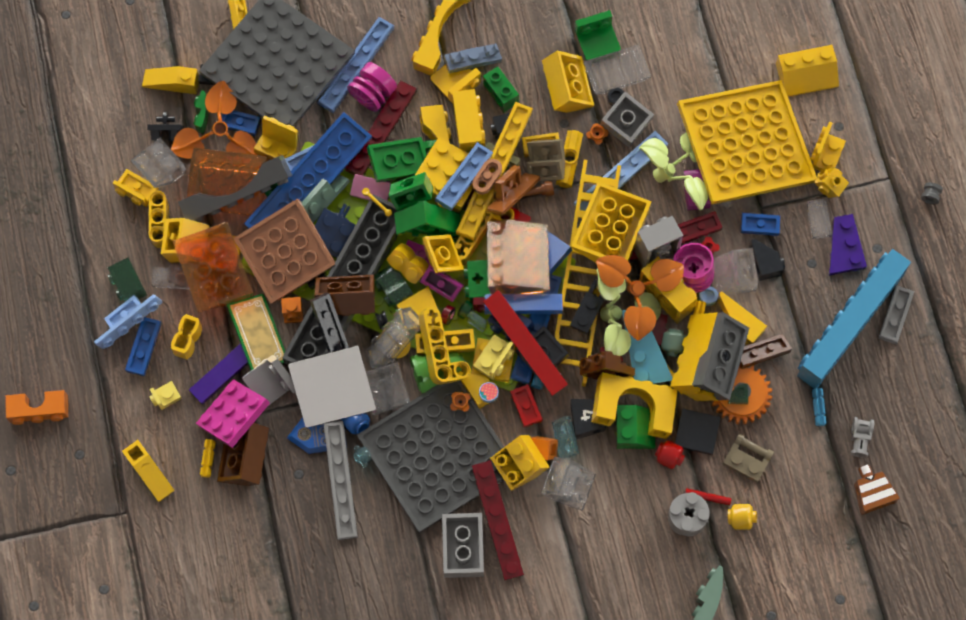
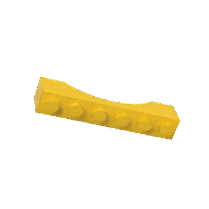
[411,0,471,76]
[419,105,460,213]

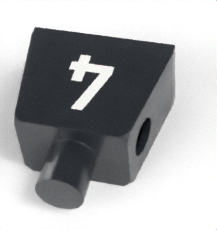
[570,399,616,440]

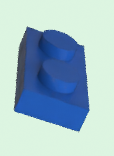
[221,110,261,136]
[741,213,780,236]

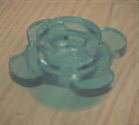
[354,445,371,467]

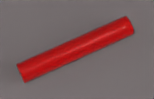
[685,488,732,506]

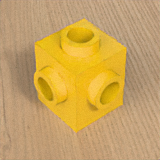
[814,168,849,198]

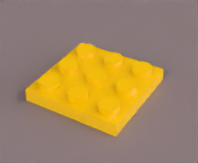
[415,138,474,211]

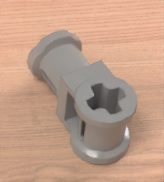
[851,417,874,458]

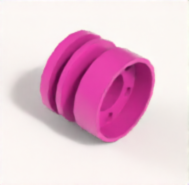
[347,62,397,112]
[673,243,714,293]

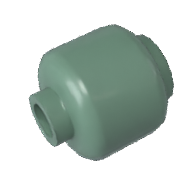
[661,328,687,357]

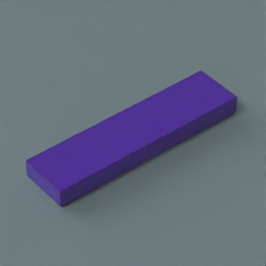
[189,344,248,405]

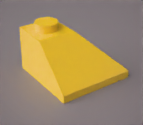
[422,234,464,273]

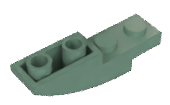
[692,565,723,620]

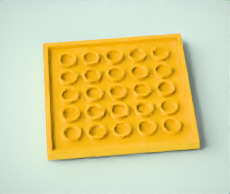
[677,80,817,205]

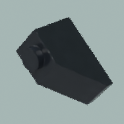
[749,239,785,281]

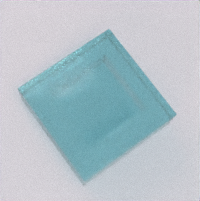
[467,311,487,333]

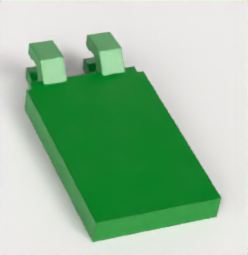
[367,137,437,183]

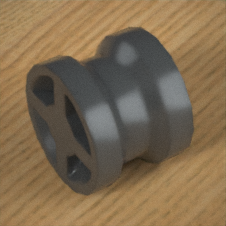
[921,182,943,204]

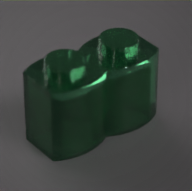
[374,266,414,310]

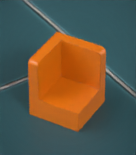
[531,436,558,460]

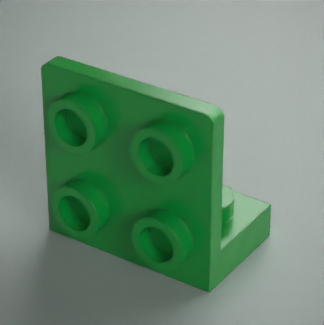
[575,10,621,62]

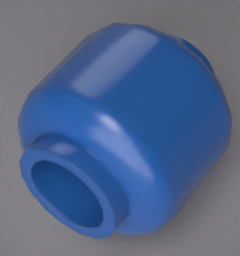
[341,412,370,434]

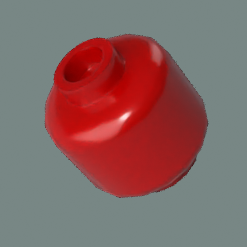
[655,440,685,469]

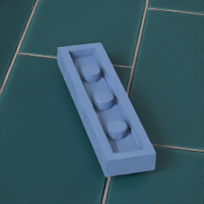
[435,142,493,211]

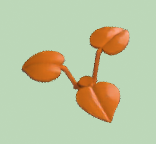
[170,81,259,162]
[596,255,684,341]

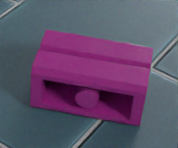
[420,265,464,302]

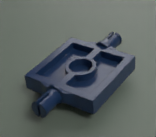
[314,204,356,258]

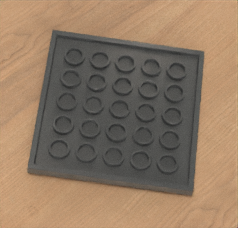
[199,0,355,127]
[357,381,504,534]

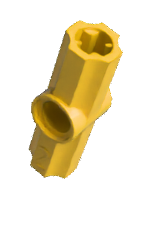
[556,130,583,188]

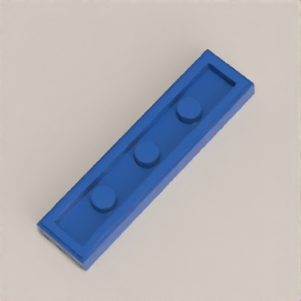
[485,294,563,314]

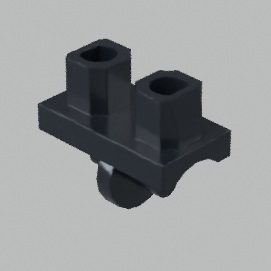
[147,111,184,141]

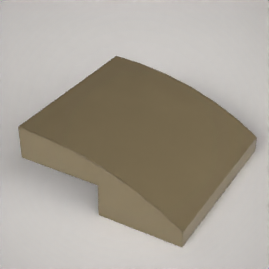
[526,139,565,181]

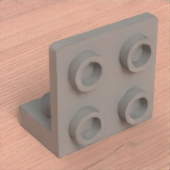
[242,355,296,406]

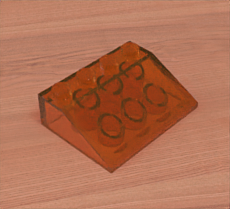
[187,148,269,216]
[487,219,550,294]
[173,222,254,313]

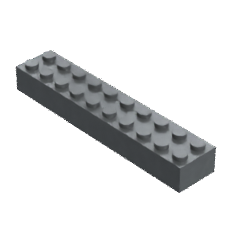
[282,194,403,366]

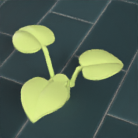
[639,132,708,210]
[597,268,661,356]

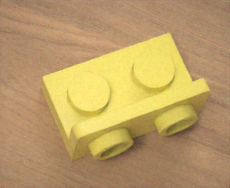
[473,334,515,380]

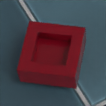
[473,297,485,313]

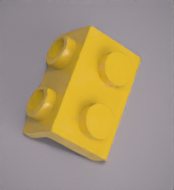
[112,169,159,207]

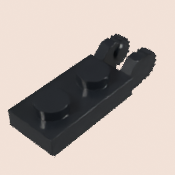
[570,279,604,335]

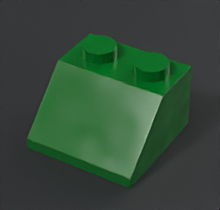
[616,405,655,449]

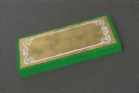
[227,293,285,370]

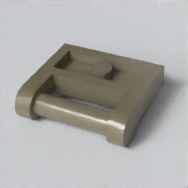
[723,433,774,483]

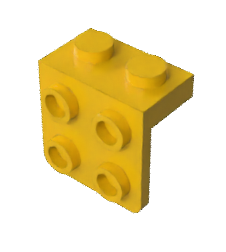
[431,64,481,104]

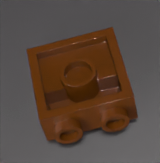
[579,351,635,380]

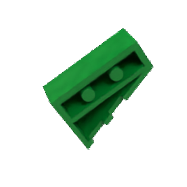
[394,201,461,239]

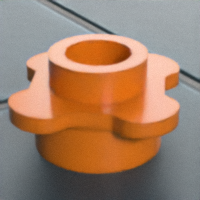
[586,123,609,145]
[450,392,471,412]

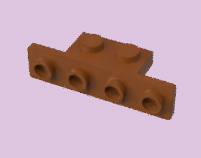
[487,165,541,215]

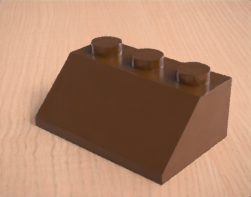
[314,275,375,316]
[217,423,269,486]

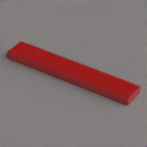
[483,290,568,396]

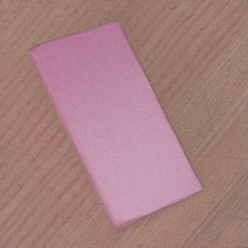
[350,174,391,201]

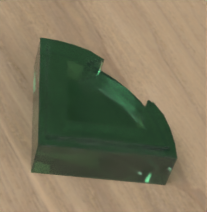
[728,384,748,404]

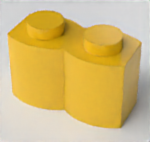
[387,243,429,284]
[171,314,202,360]

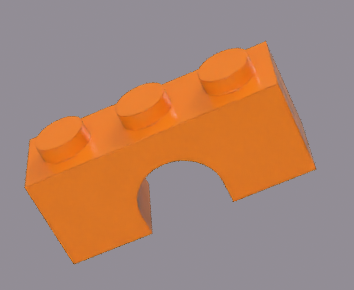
[6,390,68,425]

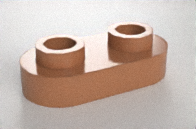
[473,159,502,194]

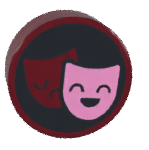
[441,305,456,325]

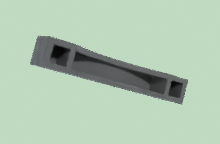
[178,155,292,222]

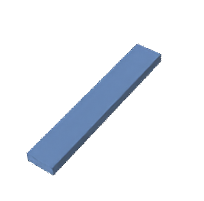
[318,17,394,114]

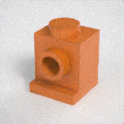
[281,297,304,324]

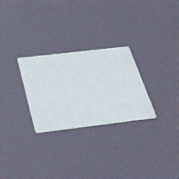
[288,346,376,427]

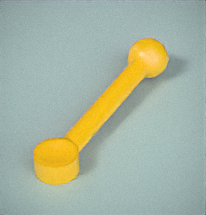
[362,188,392,217]

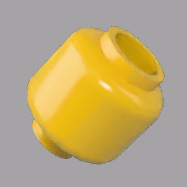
[728,504,757,530]

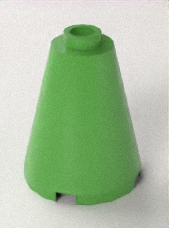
[409,352,465,394]

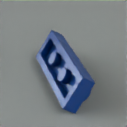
[125,317,162,377]

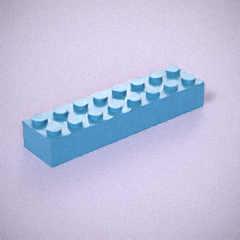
[797,249,911,389]

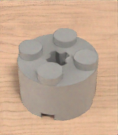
[668,492,709,536]

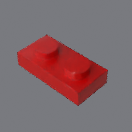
[510,384,543,428]

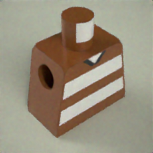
[854,465,900,515]

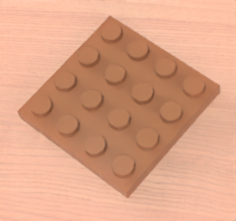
[234,199,336,304]

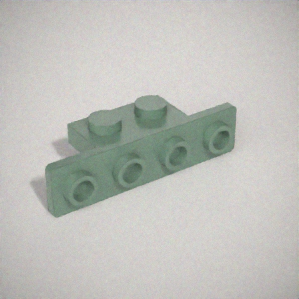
[301,175,350,222]

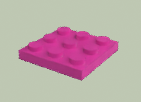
[196,379,270,448]

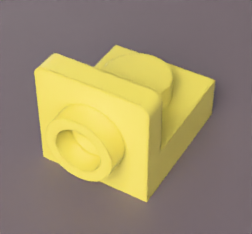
[149,381,182,410]

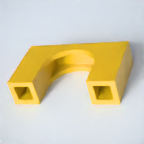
[591,372,677,439]

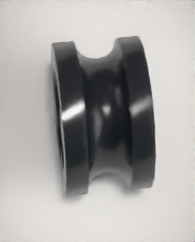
[375,310,389,330]

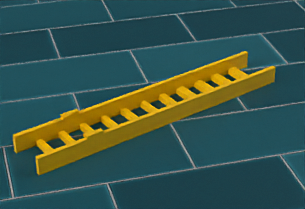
[554,160,621,387]

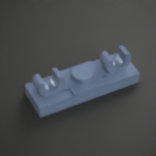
[444,44,502,73]

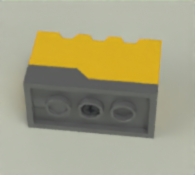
[670,312,749,401]

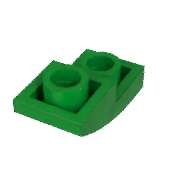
[193,90,209,134]

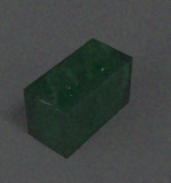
[107,258,147,301]

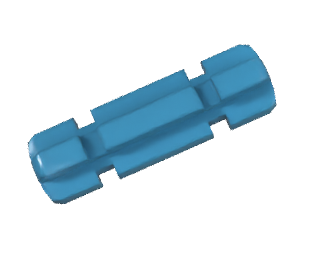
[812,388,826,426]

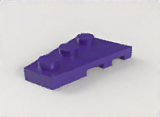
[829,214,867,276]

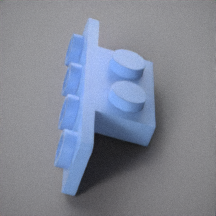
[94,295,163,349]

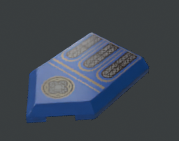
[287,417,347,454]

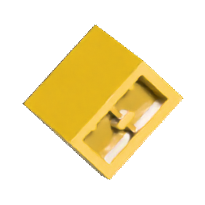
[161,218,210,263]
[491,435,550,491]

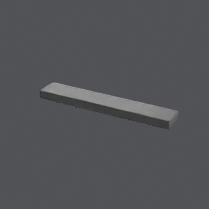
[324,421,358,540]

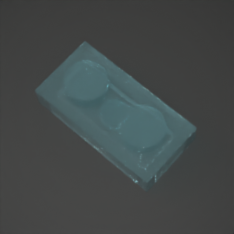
[552,416,579,460]

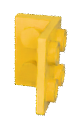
[254,116,298,160]
[810,122,846,171]

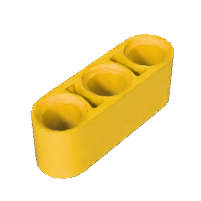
[149,190,169,248]

